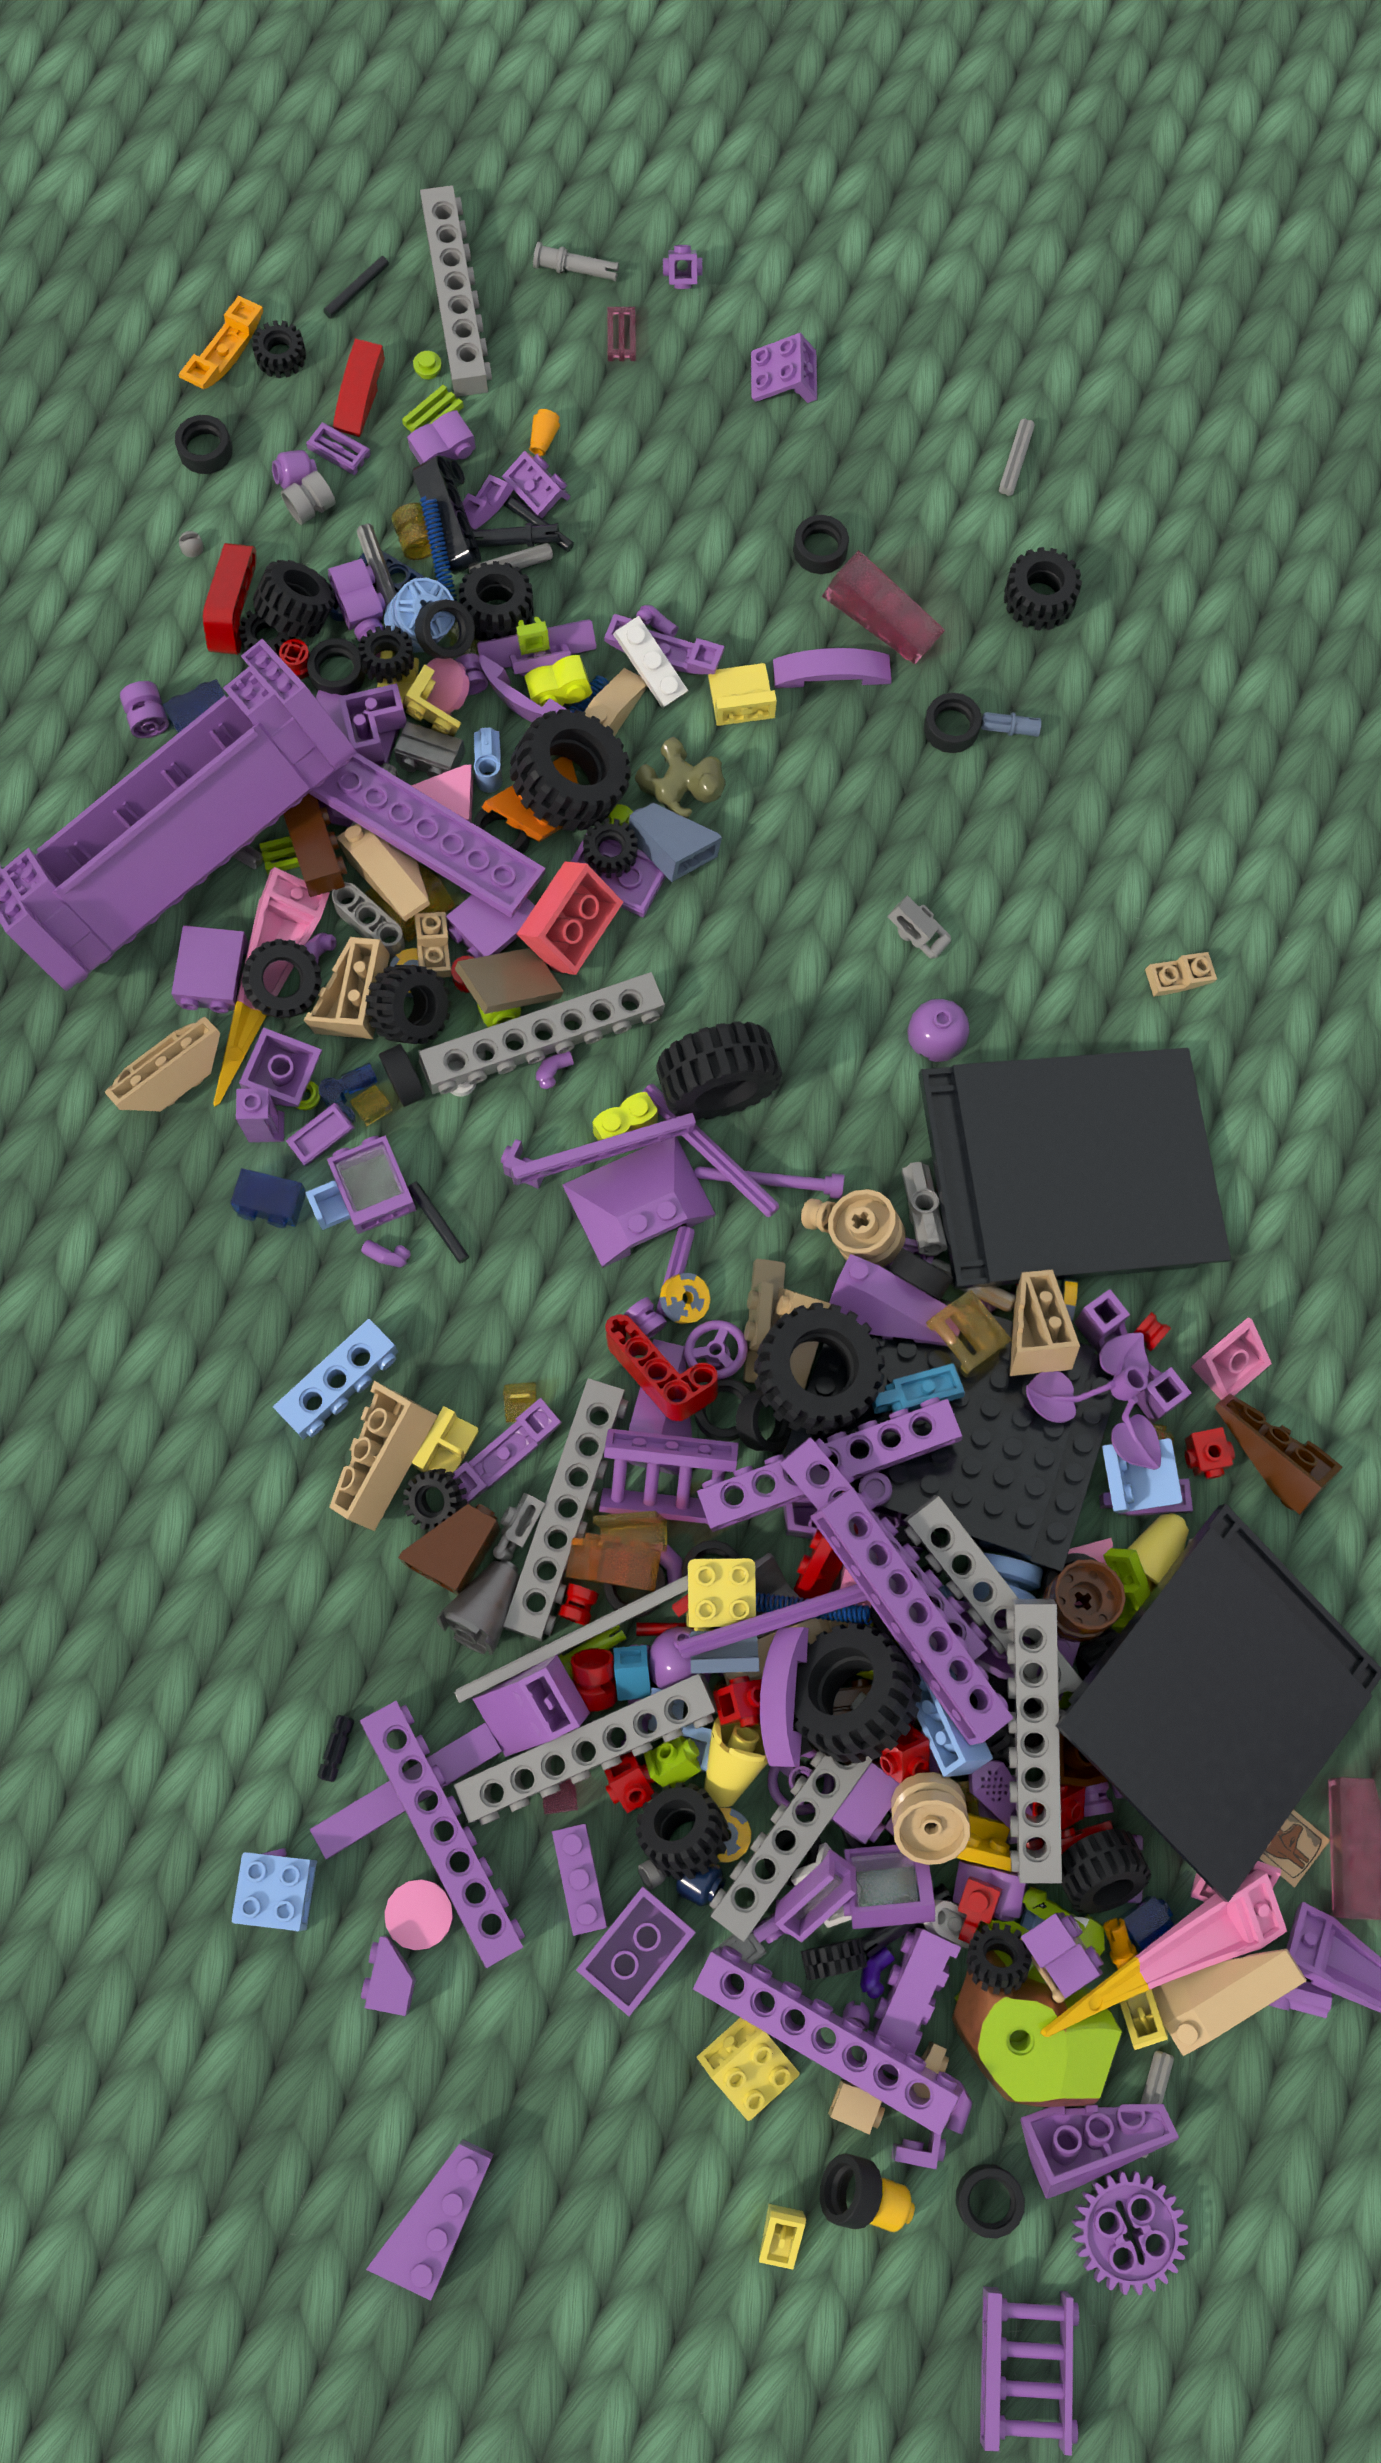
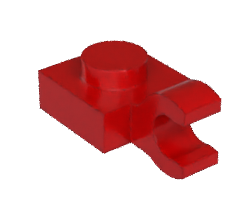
[957,1876,1003,1944]

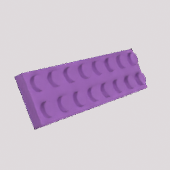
[309,753,546,919]

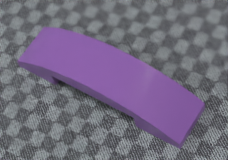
[604,614,725,674]
[773,648,891,688]
[478,654,572,722]
[453,1398,562,1508]
[760,1627,809,1768]

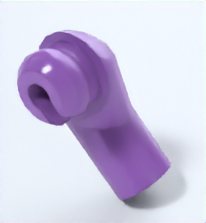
[636,605,678,637]
[305,933,336,964]
[536,1051,574,1089]
[649,1543,683,1585]

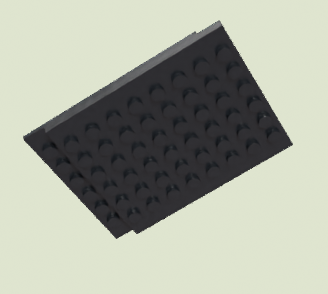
[918,1048,1231,1290]
[783,1295,1115,1573]
[1055,1504,1381,1902]

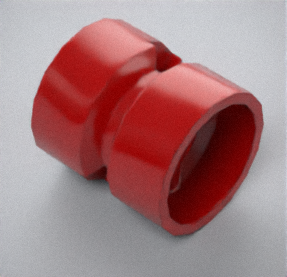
[570,1648,617,1711]

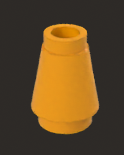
[529,409,560,456]

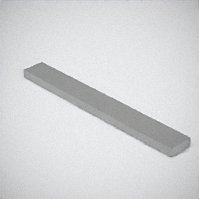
[454,1575,688,1703]

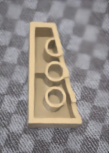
[329,1381,438,1531]

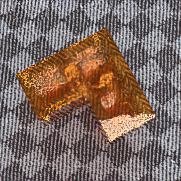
[566,1533,661,1591]

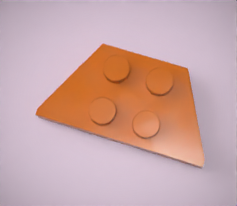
[482,757,578,842]

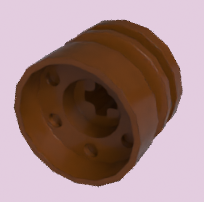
[1042,1559,1126,1643]

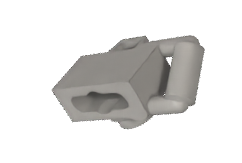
[887,895,951,959]
[493,1493,546,1561]

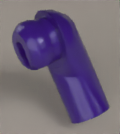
[860,1947,895,1999]

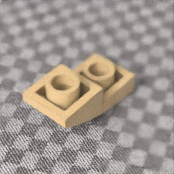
[415,912,451,977]
[1145,952,1217,997]

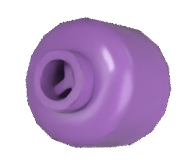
[272,450,317,489]

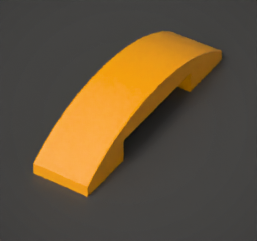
[179,296,263,389]

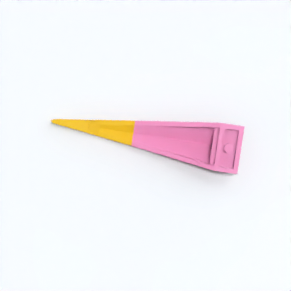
[213,867,330,1107]
[1040,1869,1287,2037]

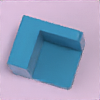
[614,1645,651,1701]

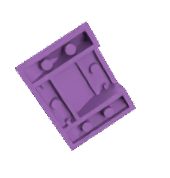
[563,1137,716,1268]

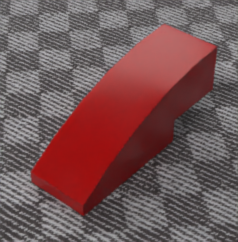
[333,338,385,437]

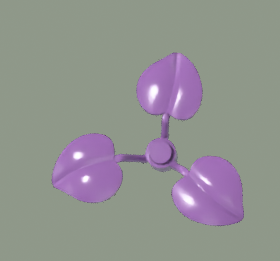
[1026,1333,1161,1470]

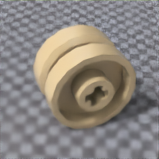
[828,1189,906,1267]
[891,1772,970,1865]

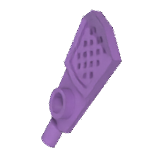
[969,1760,1035,1840]

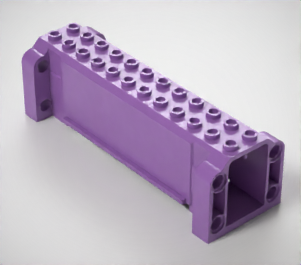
[0,639,357,991]

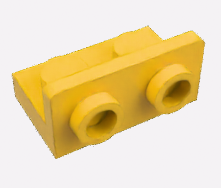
[956,1813,1012,1872]

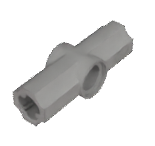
[902,1162,947,1257]

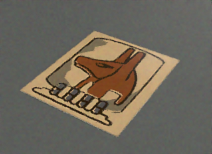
[1260,1809,1330,1888]

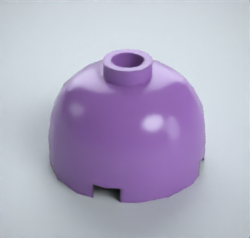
[907,998,970,1062]
[648,1626,712,1690]

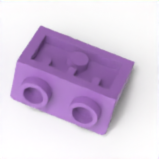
[502,451,571,518]

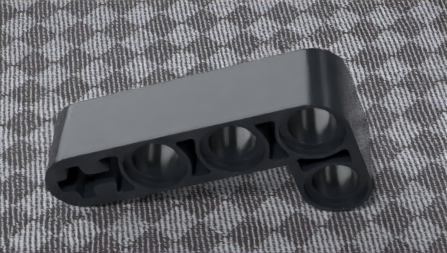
[413,455,481,575]

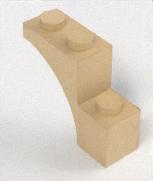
[828,2041,949,2135]

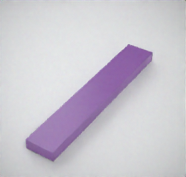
[511,1112,696,1185]
[309,1722,502,1859]

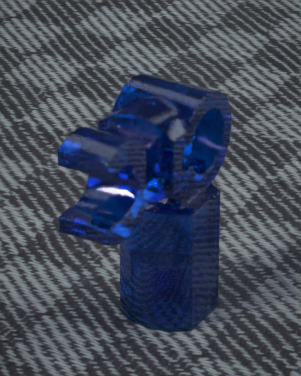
[318,1063,378,1123]

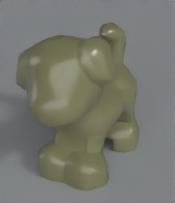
[635,736,726,818]

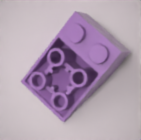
[473,1654,590,1757]

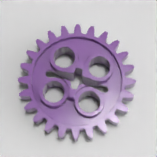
[1072,2170,1188,2295]

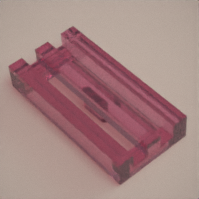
[607,307,636,361]

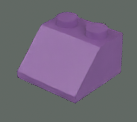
[239,1027,322,1107]

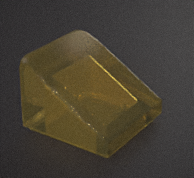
[349,1085,392,1127]
[503,1382,537,1423]

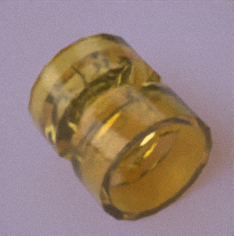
[391,503,438,560]

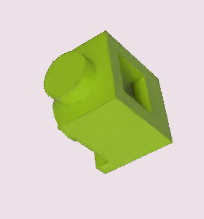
[643,1736,701,1788]

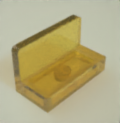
[593,1511,667,1556]

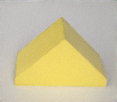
[1120,1989,1168,2050]
[759,2204,806,2270]

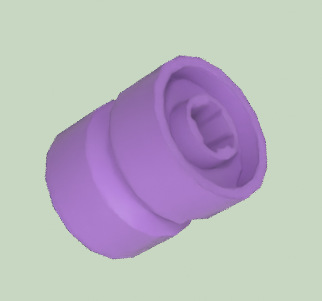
[120,681,169,738]

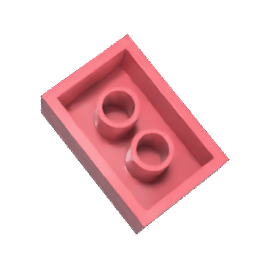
[517,861,623,975]

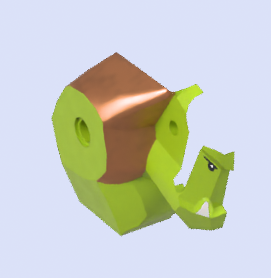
[952,1886,1122,2107]

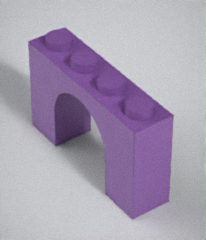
[1074,1289,1192,1424]

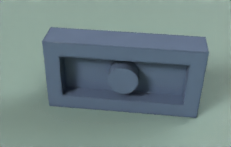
[690,1631,759,1674]

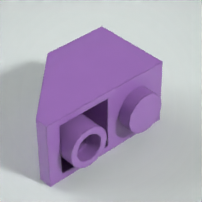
[361,1936,416,2016]

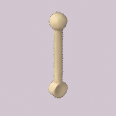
[1020,1939,1066,2003]

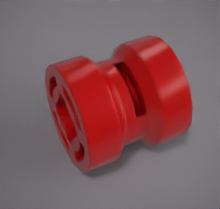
[279,639,309,680]
[558,1583,599,1625]

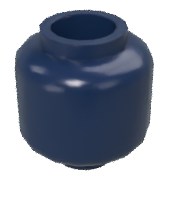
[673,1864,726,1907]

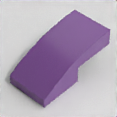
[462,474,514,529]

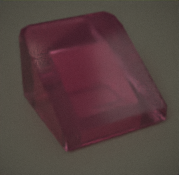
[543,1779,578,1815]

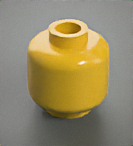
[869,2178,915,2232]

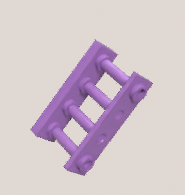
[599,1429,738,1525]
[980,2286,1079,2456]

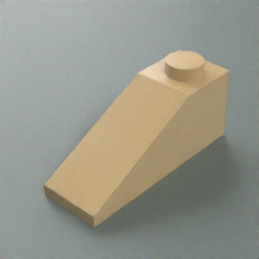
[584,668,648,736]

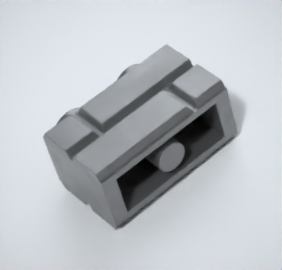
[394,721,465,778]

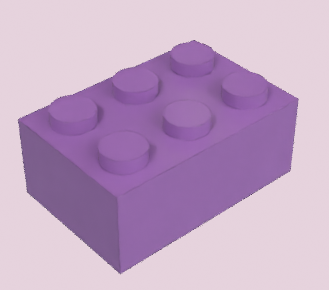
[576,1887,696,2016]

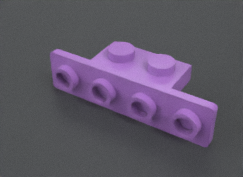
[477,619,596,676]

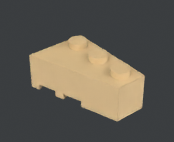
[304,937,390,1039]
[1010,1270,1080,1376]
[771,1287,831,1389]

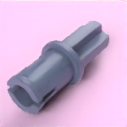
[981,712,1041,737]

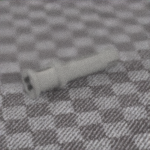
[533,241,619,282]

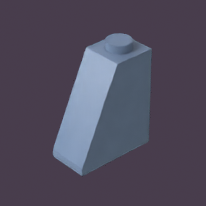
[629,803,722,882]

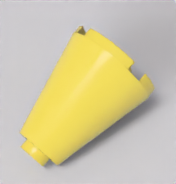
[1127,1513,1189,1592]
[704,1716,768,1807]

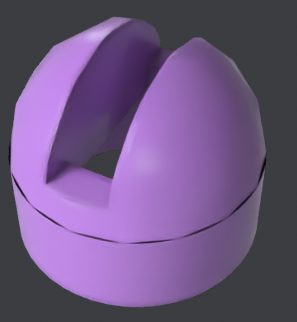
[842,2001,870,2030]

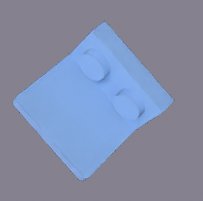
[1102,1438,1183,1513]
[232,1852,317,1931]

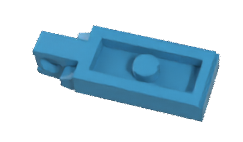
[871,1363,965,1414]

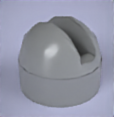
[179,531,204,557]
[638,1860,666,1890]

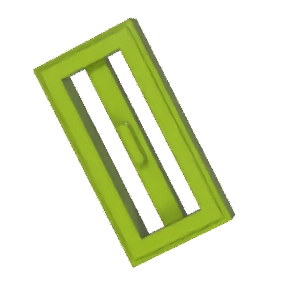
[402,385,464,433]
[259,836,300,875]

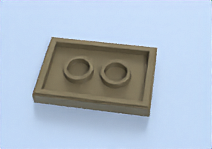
[455,948,564,1014]

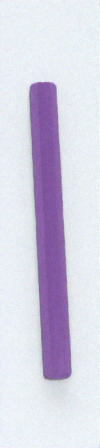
[642,1084,779,1217]
[678,1584,868,1659]

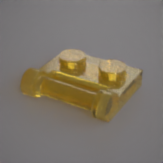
[926,1290,1012,1374]

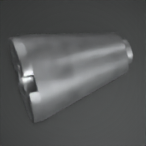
[437,1560,520,1655]

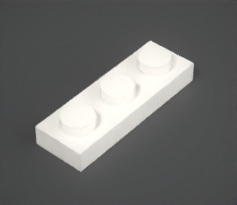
[613,616,688,709]

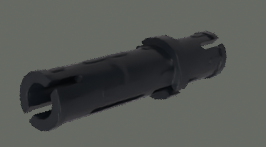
[472,523,560,548]
[859,1883,953,1959]

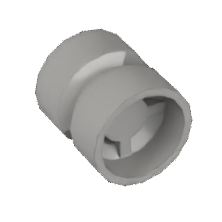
[281,471,336,525]

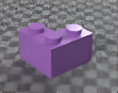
[339,683,407,762]
[1021,1912,1103,1998]

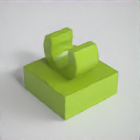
[516,617,550,655]

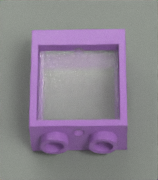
[327,1135,417,1234]
[843,1845,935,1929]

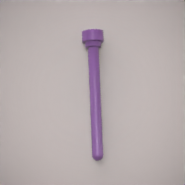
[694,1166,844,1199]

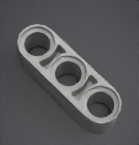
[332,882,405,958]

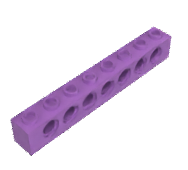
[697,1397,962,1532]
[779,1437,988,1675]
[810,1488,1013,1746]
[360,1701,525,1968]
[693,1946,964,2136]

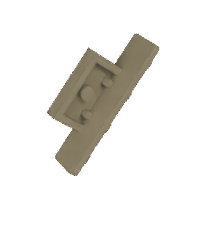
[743,1258,785,1384]

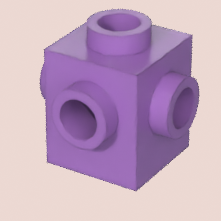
[663,245,702,289]

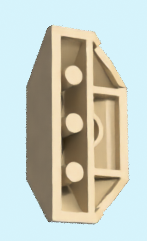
[105,1017,220,1112]

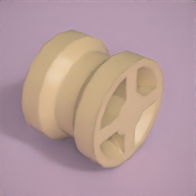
[801,1198,836,1233]

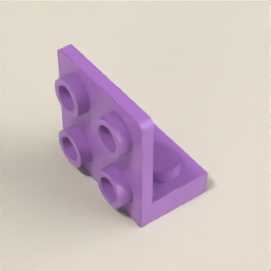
[751,333,817,403]

